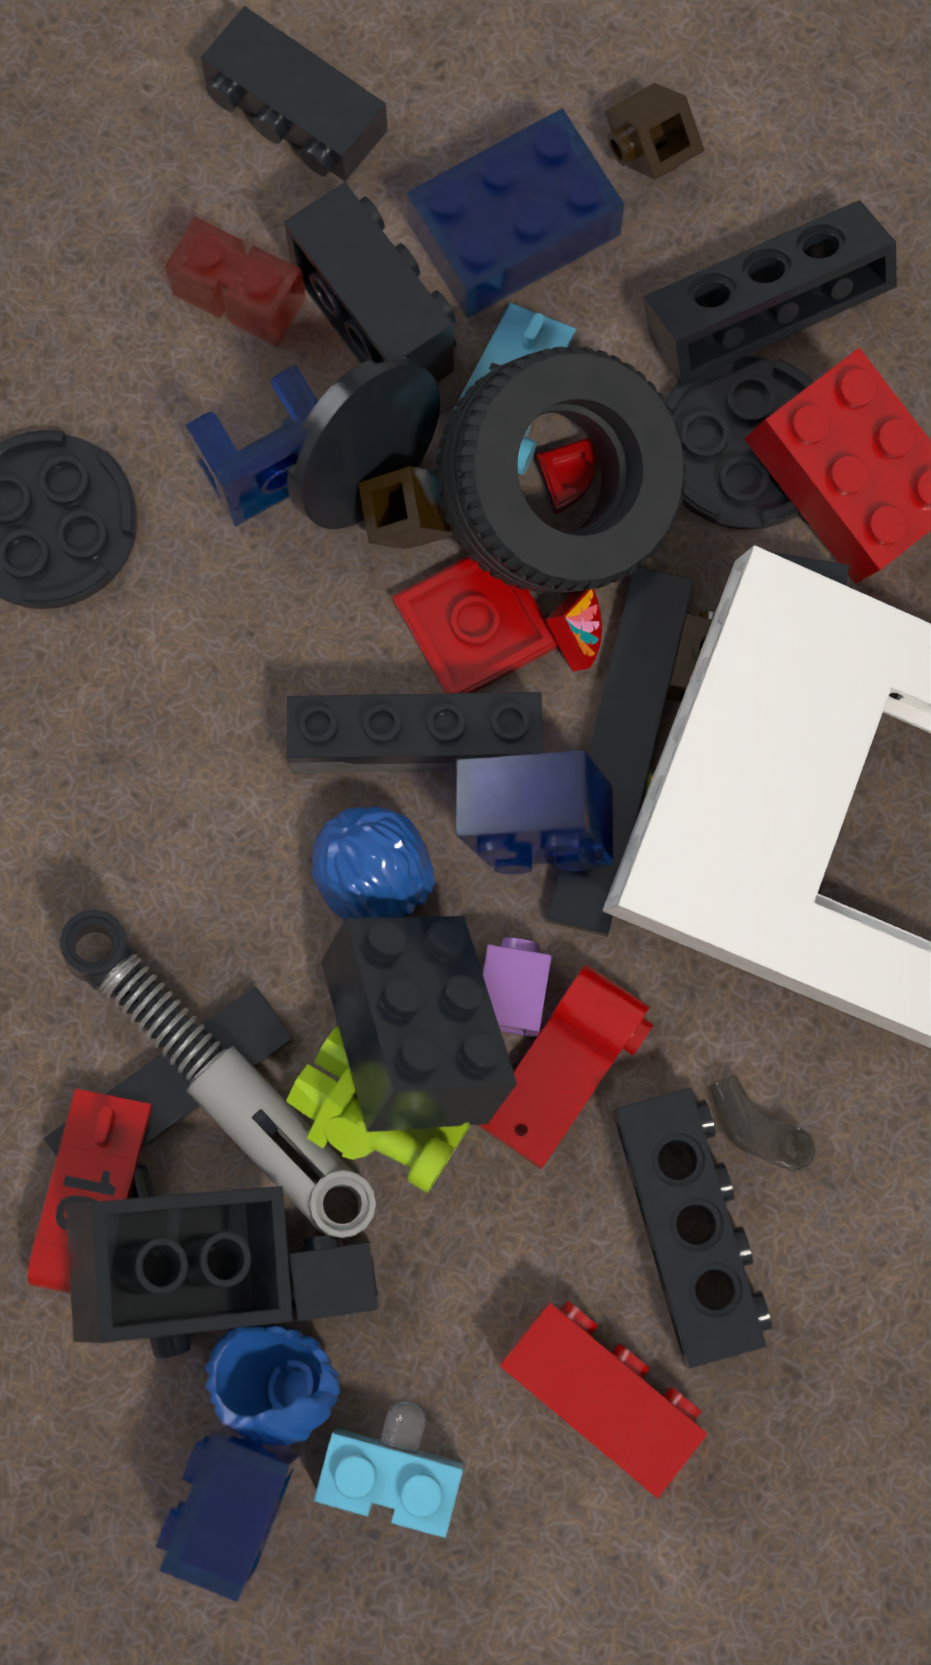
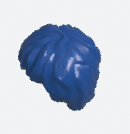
[311,806,435,921]
[205,1325,340,1446]

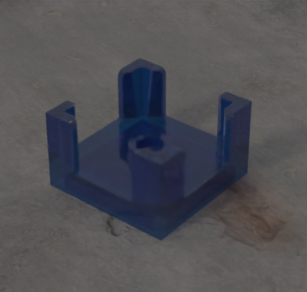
[185,364,318,527]

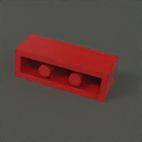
[499,1300,708,1499]

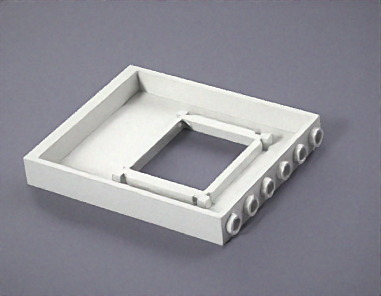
[602,545,931,1048]

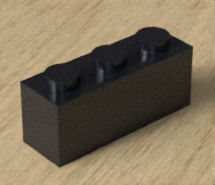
[200,6,388,182]

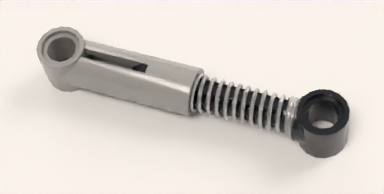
[60,909,376,1238]

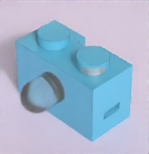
[314,1401,463,1538]

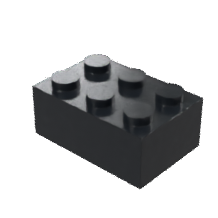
[284,182,457,383]
[321,916,517,1132]
[66,1186,293,1344]

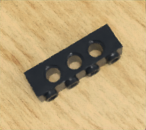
[643,200,897,384]
[612,1087,772,1369]

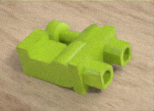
[286,1025,471,1194]

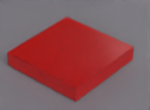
[392,557,559,693]

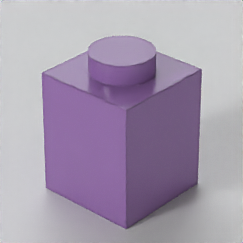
[483,938,552,1038]

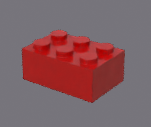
[744,347,931,584]

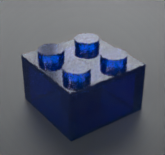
[456,750,613,875]
[156,1426,300,1602]

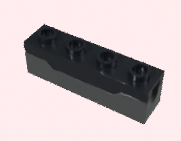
[287,692,543,773]

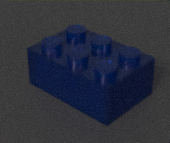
[406,108,625,319]

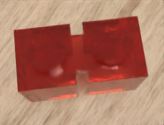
[165,216,306,347]

